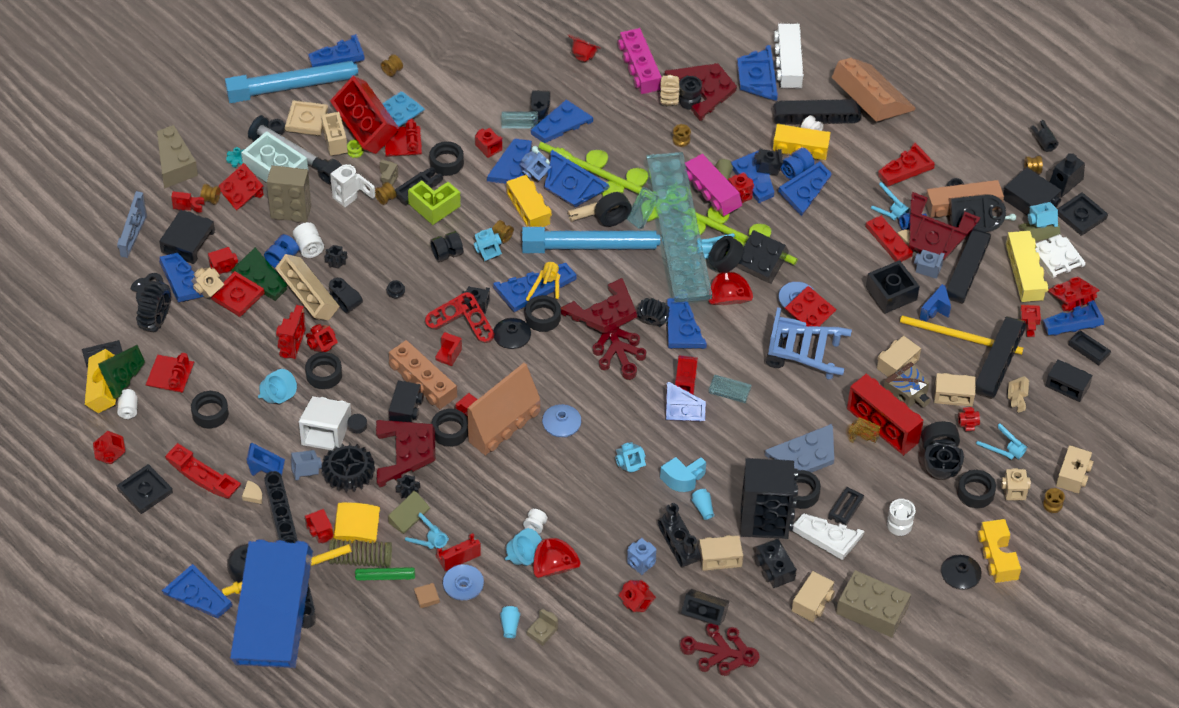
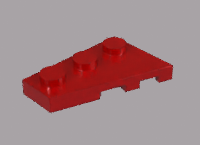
[878,143,935,186]

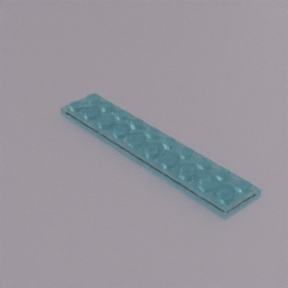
[647,152,712,303]

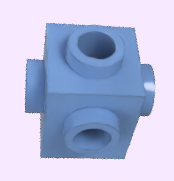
[520,151,551,180]
[627,538,656,575]

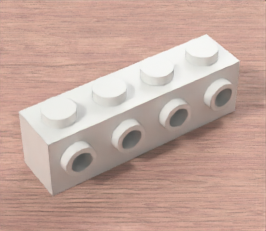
[774,24,803,88]

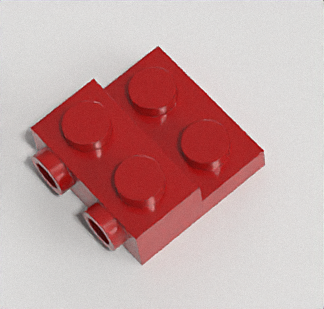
[276,305,306,359]

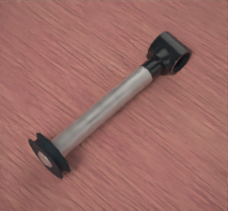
[248,115,342,184]

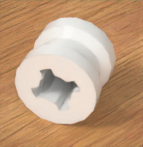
[801,116,823,131]
[523,509,548,534]

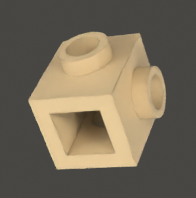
[191,267,224,298]
[1001,468,1031,500]

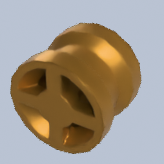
[381,54,403,77]
[672,124,691,147]
[1024,156,1043,174]
[375,182,396,205]
[200,184,221,204]
[492,220,514,243]
[1043,488,1065,513]

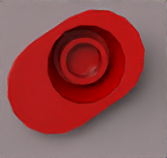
[568,34,601,62]

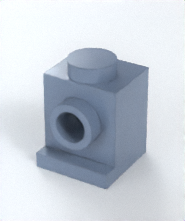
[914,250,944,279]
[291,450,322,480]

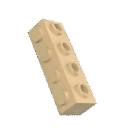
[275,254,340,320]

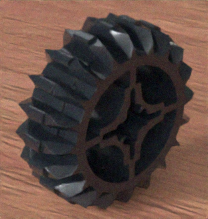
[136,281,171,332]
[321,443,375,493]

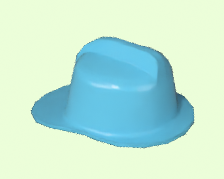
[258,369,297,404]
[505,528,542,565]

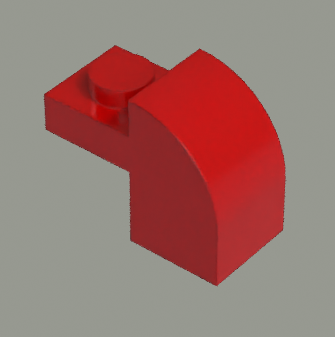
[675,355,698,395]

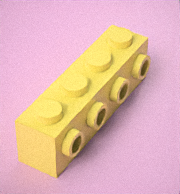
[1006,231,1048,302]

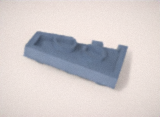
[117,191,147,258]

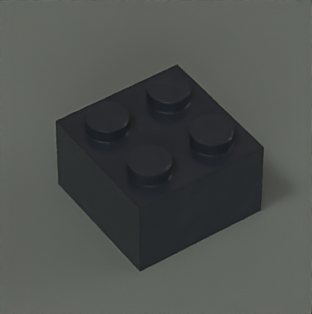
[737,230,789,284]
[866,260,920,314]

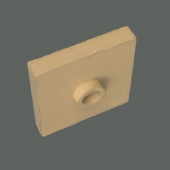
[285,100,328,136]

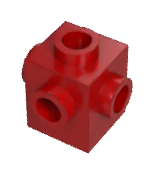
[728,173,754,203]
[306,324,338,352]
[93,431,125,465]
[618,580,656,612]

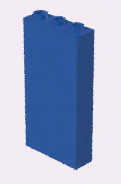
[230,539,313,668]

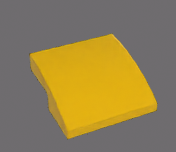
[333,503,380,544]

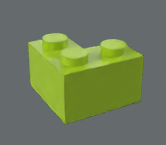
[408,181,461,225]

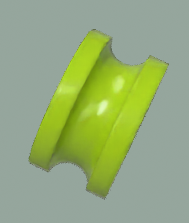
[347,140,363,158]

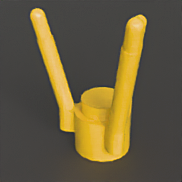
[526,262,561,301]

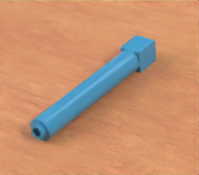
[225,61,358,103]
[522,227,660,253]

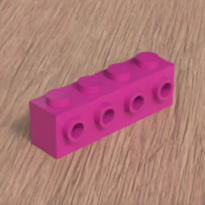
[618,28,662,94]
[684,153,742,216]

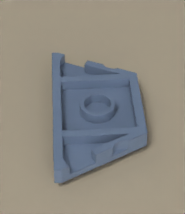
[765,424,834,473]

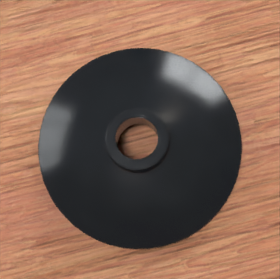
[493,318,531,349]
[941,554,982,590]

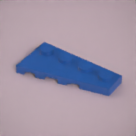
[493,263,577,312]

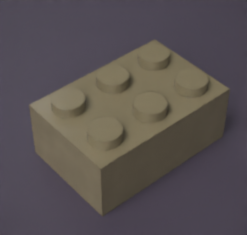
[267,165,311,222]
[836,570,911,638]

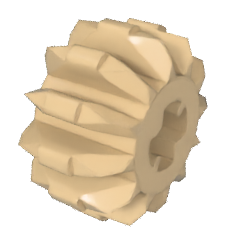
[660,75,679,106]

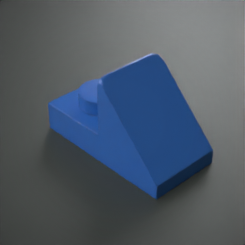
[920,284,951,322]
[246,443,285,476]

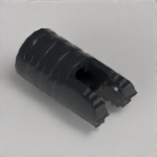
[1030,120,1059,152]

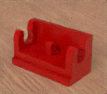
[436,533,481,572]

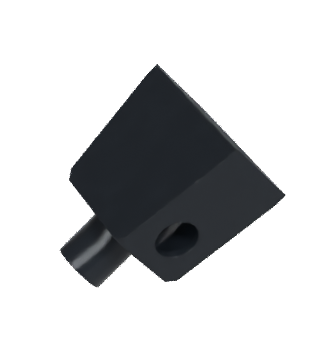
[1050,153,1085,198]

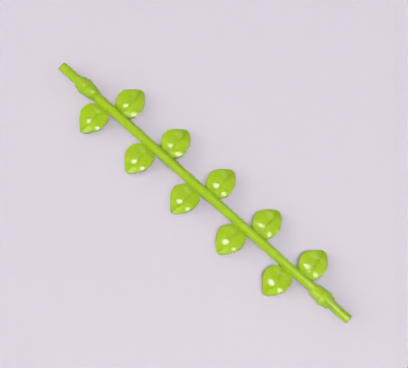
[538,142,798,265]

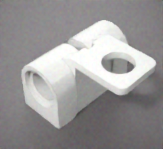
[330,164,375,207]

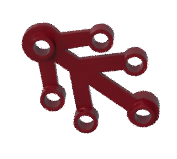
[593,327,647,380]
[680,623,759,676]

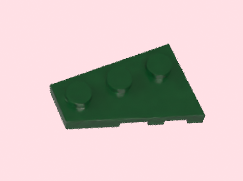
[231,247,287,301]
[98,345,145,399]

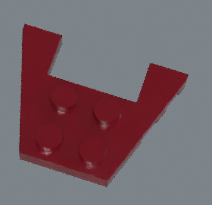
[664,63,737,121]
[909,192,980,262]
[561,278,637,333]
[376,420,436,488]

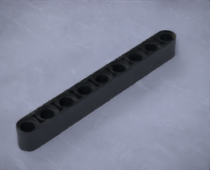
[264,471,316,628]

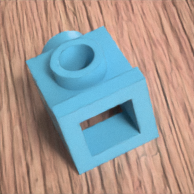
[1028,202,1058,227]

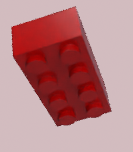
[330,75,400,154]
[847,373,924,456]

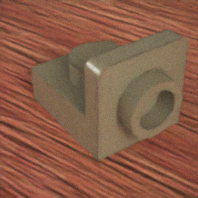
[379,160,399,186]
[527,608,558,646]

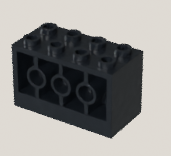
[740,458,798,539]

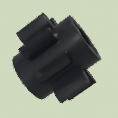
[324,245,348,268]
[396,474,420,498]

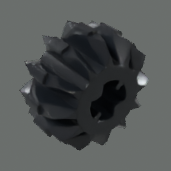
[637,298,670,326]

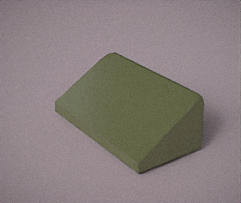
[1018,222,1060,241]
[388,491,430,534]

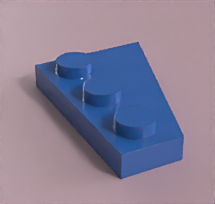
[308,34,364,67]
[531,100,594,143]
[487,138,532,184]
[732,150,775,203]
[778,162,832,217]
[159,253,204,302]
[667,298,707,348]
[1043,300,1104,335]
[162,564,233,619]

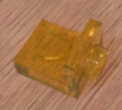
[848,417,880,443]

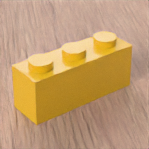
[773,124,831,160]
[506,175,552,227]

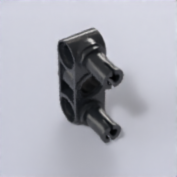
[658,503,701,568]

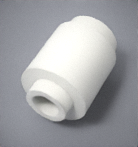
[117,389,138,419]

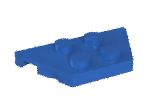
[737,45,778,100]
[545,150,610,207]

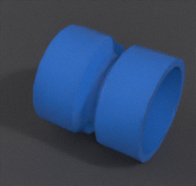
[781,147,815,180]
[264,234,299,268]

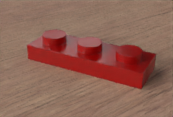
[866,215,913,262]

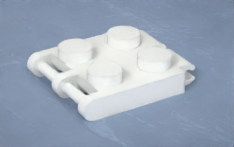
[1035,234,1085,278]

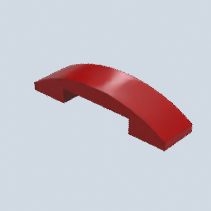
[165,443,241,499]

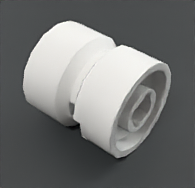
[293,223,324,258]
[887,499,915,536]

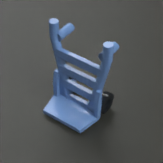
[766,307,852,379]

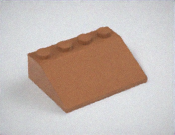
[832,58,915,121]
[468,363,540,455]

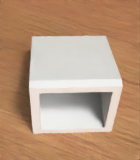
[299,396,351,451]

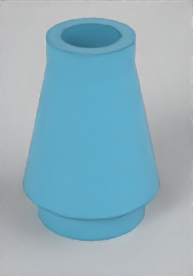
[692,489,715,520]
[500,606,520,638]

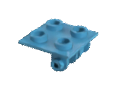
[382,91,425,127]

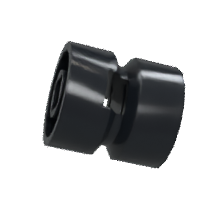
[678,76,702,110]
[430,231,464,262]

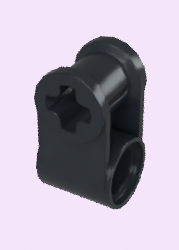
[531,90,550,123]
[329,277,363,313]

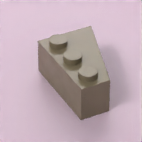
[157,125,198,189]

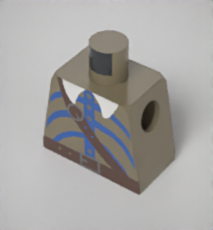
[884,362,931,407]

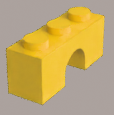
[85,349,116,413]
[978,519,1021,583]

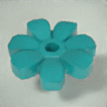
[226,147,245,168]

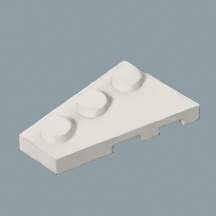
[793,513,864,560]

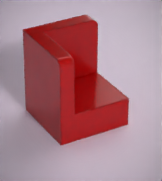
[435,332,462,366]

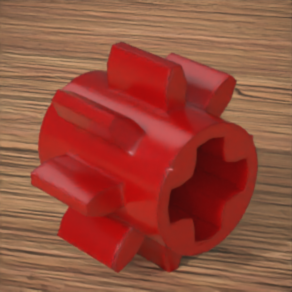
[958,407,980,431]

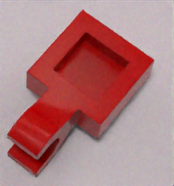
[171,191,205,212]
[1020,305,1041,337]

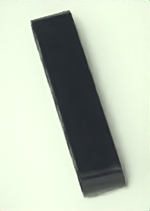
[773,99,862,125]
[947,228,991,303]
[975,316,1026,398]

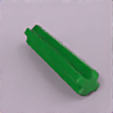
[355,567,415,580]

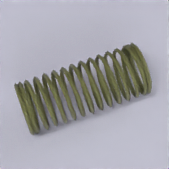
[329,539,392,567]

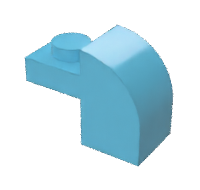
[660,457,706,492]

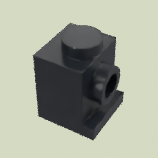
[754,149,783,175]
[462,286,490,314]

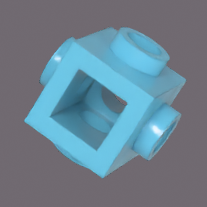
[474,228,502,261]
[615,442,646,472]

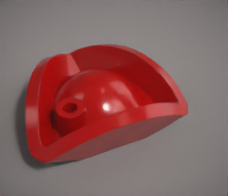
[709,272,753,305]
[534,538,581,578]

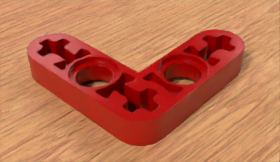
[425,292,494,343]

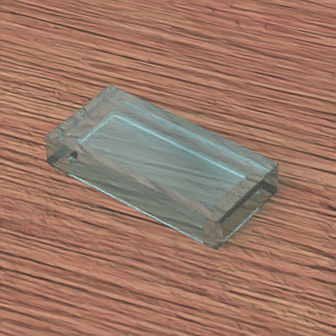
[502,111,538,129]
[627,187,659,229]
[709,375,752,403]

